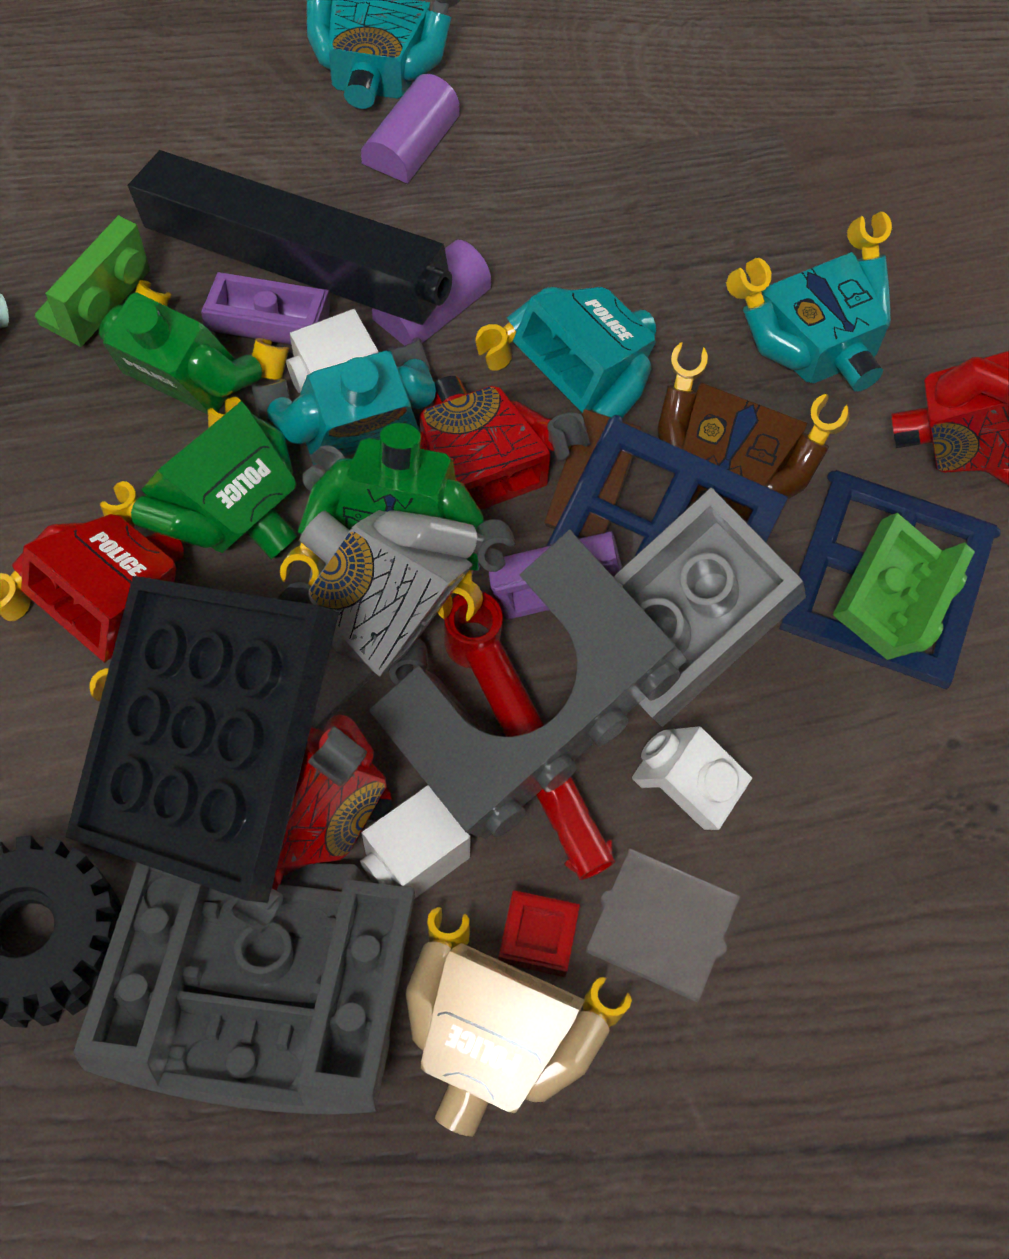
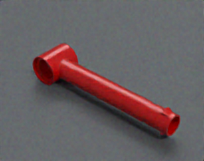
[444,592,615,880]

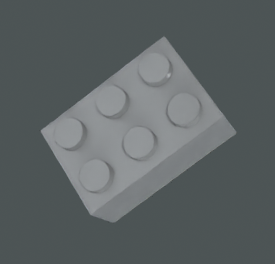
[614,488,806,727]

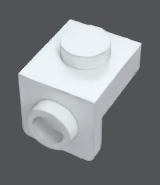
[632,726,752,830]

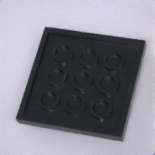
[65,576,339,903]

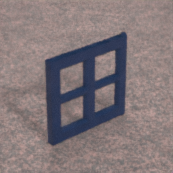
[546,415,788,557]
[779,470,1001,690]

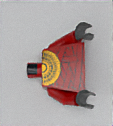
[891,351,1009,486]
[420,376,590,510]
[230,715,392,933]

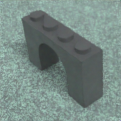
[369,529,687,839]

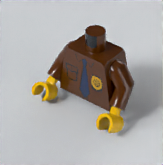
[657,342,849,521]

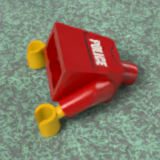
[0,514,184,702]

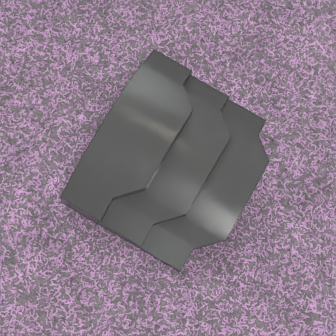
[73,863,415,1114]

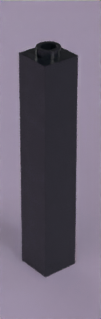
[127,150,452,325]

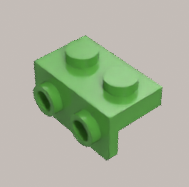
[35,215,150,347]
[832,513,975,660]

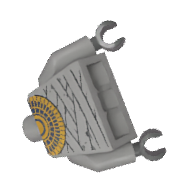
[299,510,515,685]

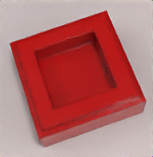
[498,890,580,977]

